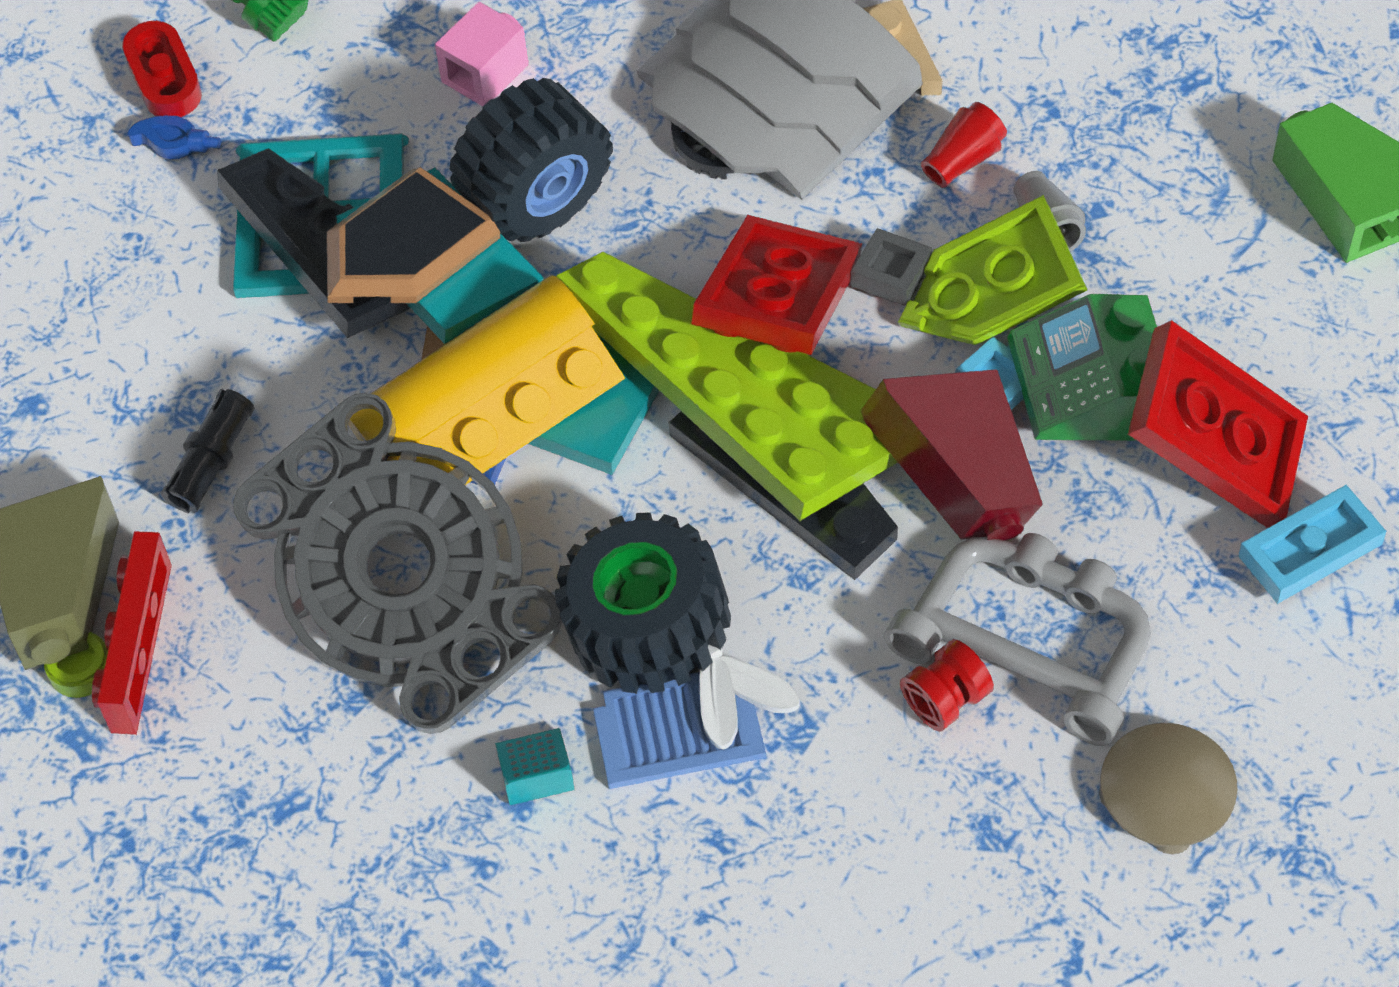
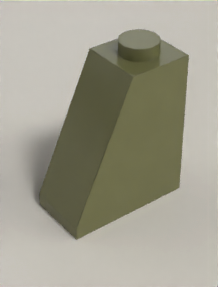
[0,476,119,670]

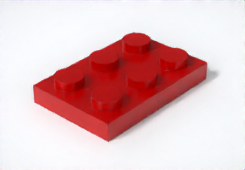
[691,215,863,355]
[1128,320,1308,528]

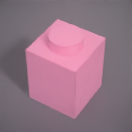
[435,1,529,106]

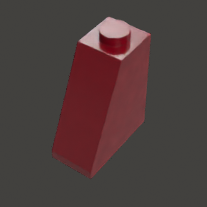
[861,369,1043,541]

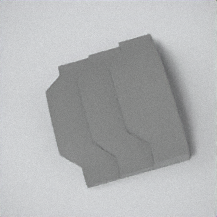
[637,0,923,200]

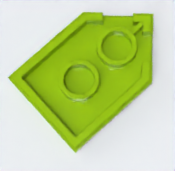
[898,195,1088,345]

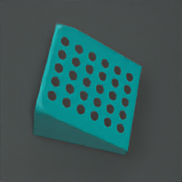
[495,728,575,805]

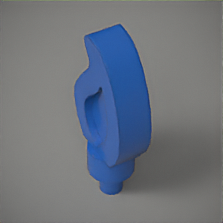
[128,116,221,160]

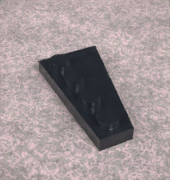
[217,148,411,338]
[668,411,898,580]

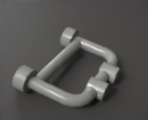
[883,533,1151,746]

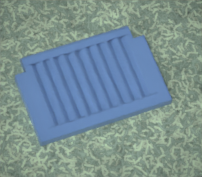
[593,672,766,789]

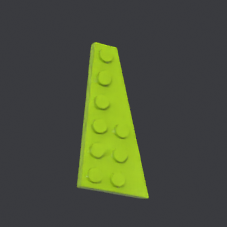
[556,252,898,521]

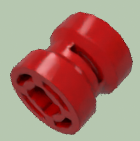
[900,639,994,732]

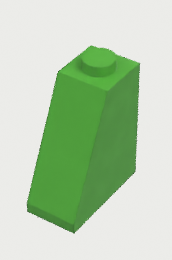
[1272,103,1399,263]

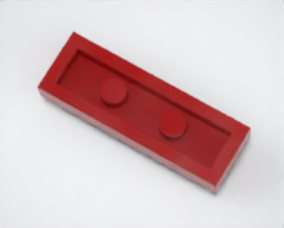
[92,531,172,735]

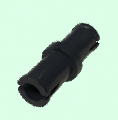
[160,389,255,514]

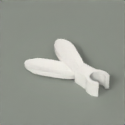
[697,645,800,749]

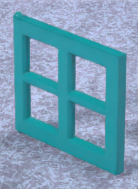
[233,133,409,298]

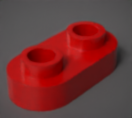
[122,21,202,117]

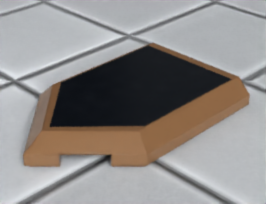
[327,167,500,303]

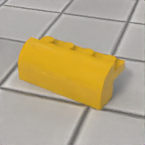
[348,275,625,485]

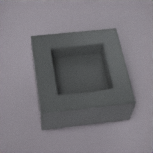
[851,228,932,306]

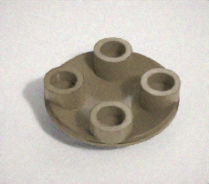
[1099,723,1237,855]

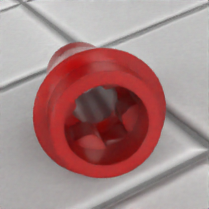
[921,102,1007,188]

